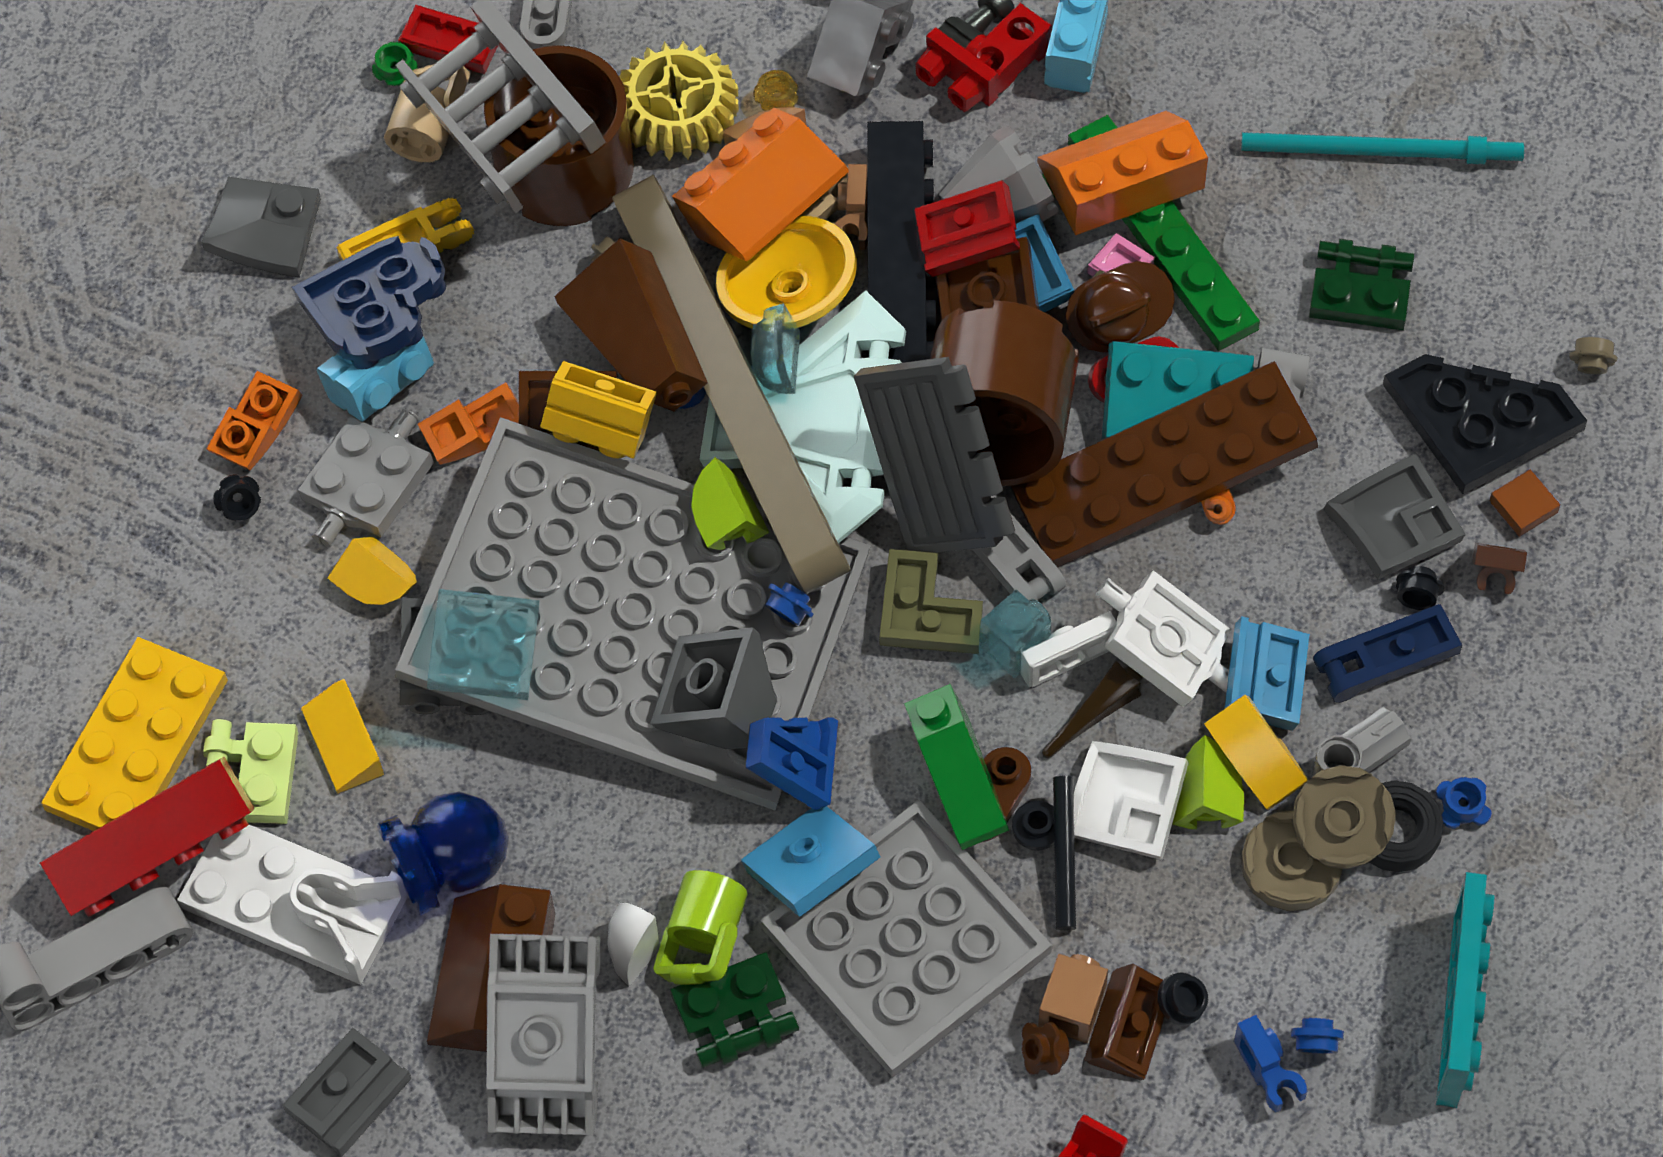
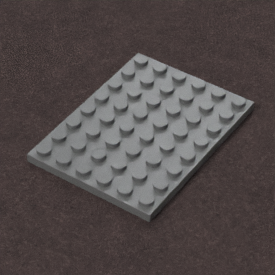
[395,417,871,810]

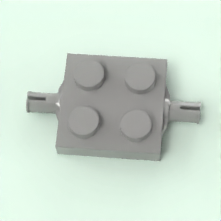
[298,408,434,548]

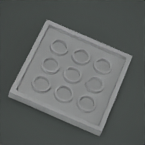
[761,800,1052,1078]

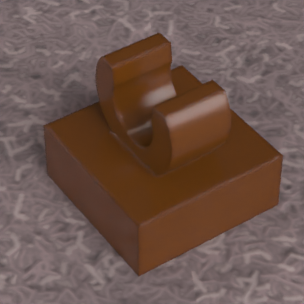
[1472,543,1527,594]

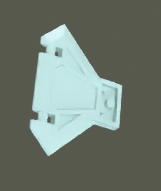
[699,290,906,544]

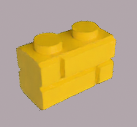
[540,361,656,459]

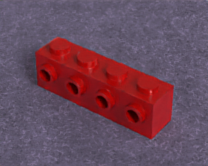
[40,756,255,917]

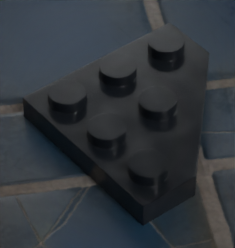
[1382,354,1587,494]

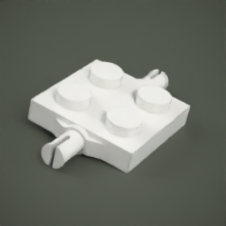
[1096,570,1231,707]

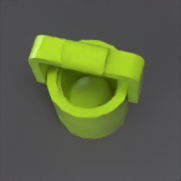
[653,870,748,985]

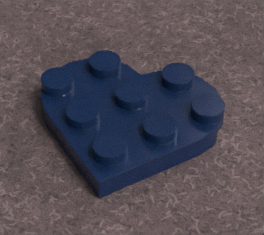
[292,236,446,369]

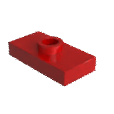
[398,5,498,74]

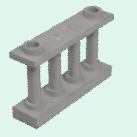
[396,0,606,213]

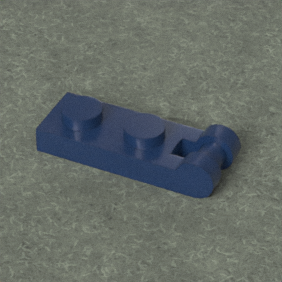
[1313,604,1462,703]

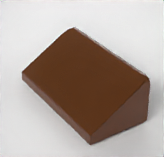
[1084,964,1165,1080]

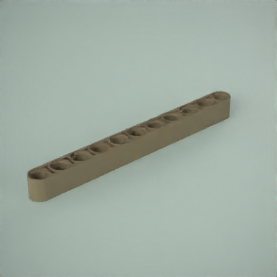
[612,175,851,594]

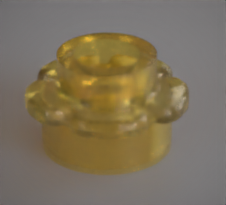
[753,70,798,111]

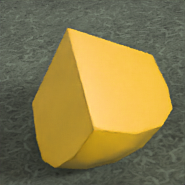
[327,537,417,605]

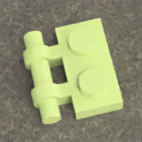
[203,719,299,824]

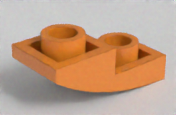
[206,371,303,471]

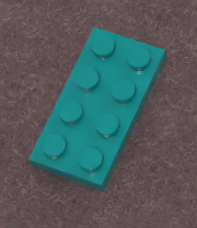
[1436,872,1495,1108]

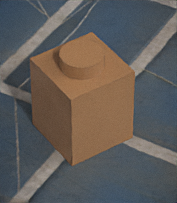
[1038,953,1108,1043]

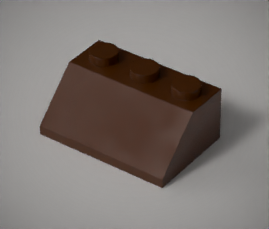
[427,884,556,1052]

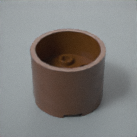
[484,46,634,226]
[931,301,1079,486]

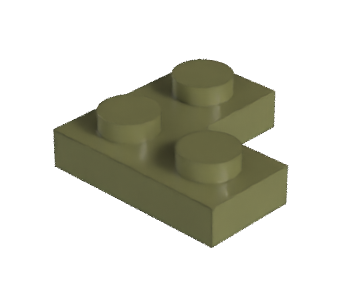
[879,549,983,654]

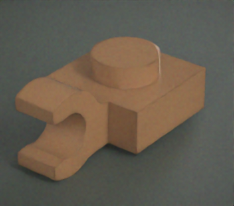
[835,164,868,250]

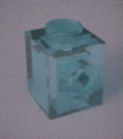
[980,589,1052,679]

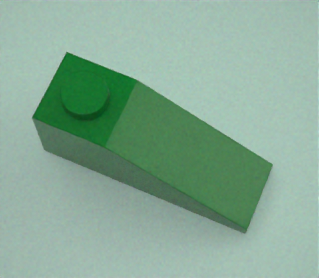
[904,683,1009,850]

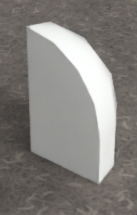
[607,903,660,987]

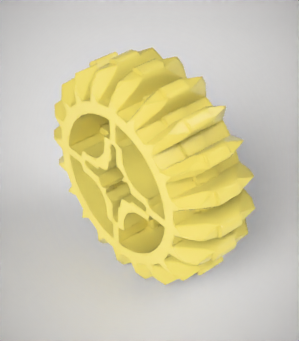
[619,41,739,161]

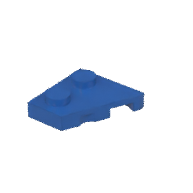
[746,717,838,810]

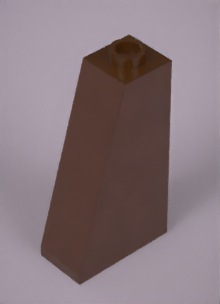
[554,238,708,412]

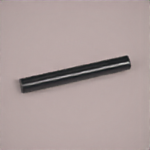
[1053,776,1076,930]

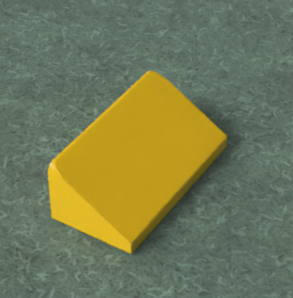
[301,679,384,794]

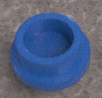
[1291,1018,1344,1054]

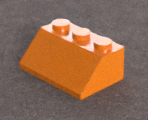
[672,108,849,262]
[1037,111,1208,236]

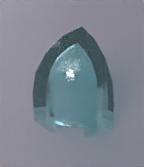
[750,303,800,394]

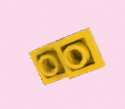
[1204,695,1309,810]

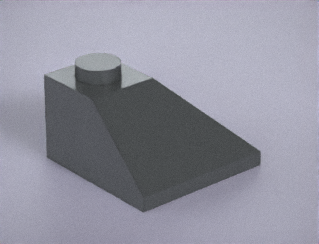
[651,627,776,749]

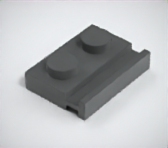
[283,1028,412,1157]

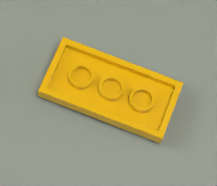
[41,637,228,831]

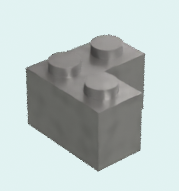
[807,0,914,97]

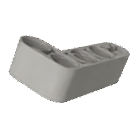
[0,887,193,1031]

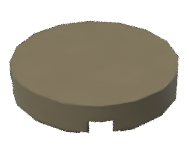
[1292,765,1396,869]
[1241,811,1343,911]

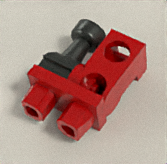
[915,0,1052,112]

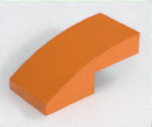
[418,382,519,465]

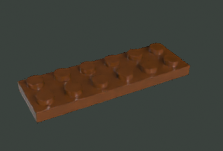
[1010,361,1318,568]

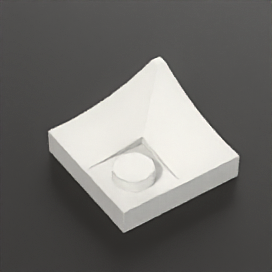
[1074,741,1188,860]

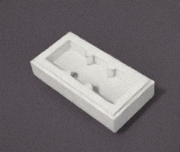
[1021,611,1117,688]

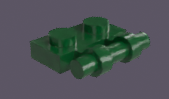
[1309,239,1414,331]
[670,952,799,1068]

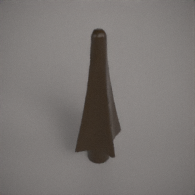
[1042,661,1144,759]

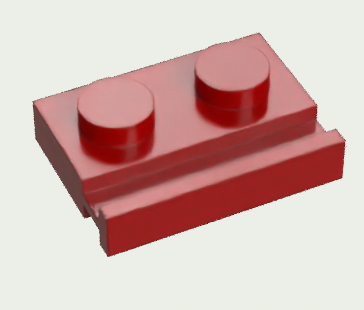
[915,180,1020,277]

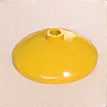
[716,216,857,331]

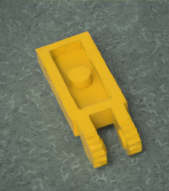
[336,197,475,261]

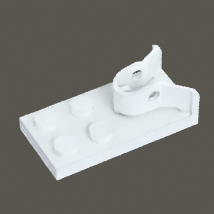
[177,825,407,985]

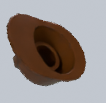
[1066,261,1175,353]

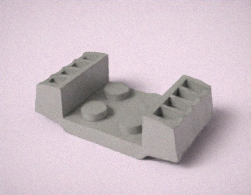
[486,934,600,1136]

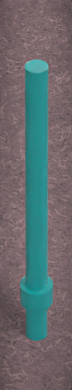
[1241,132,1524,165]

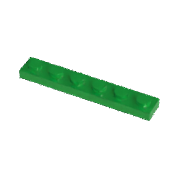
[1068,115,1260,351]

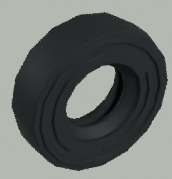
[1369,780,1443,872]

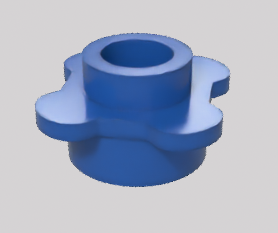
[765,582,814,626]
[1436,777,1491,829]

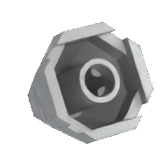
[939,125,1059,224]

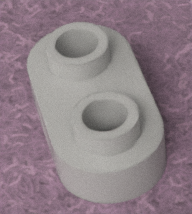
[520,0,572,50]

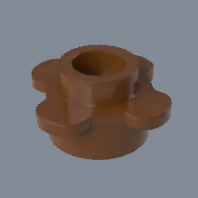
[1022,1022,1069,1075]

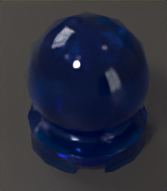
[377,792,509,916]

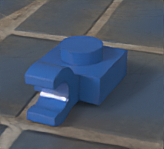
[1234,1015,1307,1113]

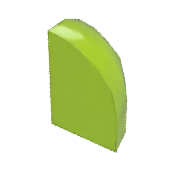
[691,457,770,550]
[1172,735,1244,830]

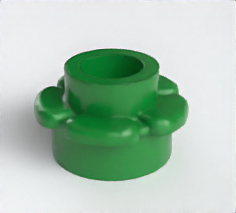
[372,42,418,86]

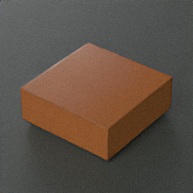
[1489,469,1560,537]

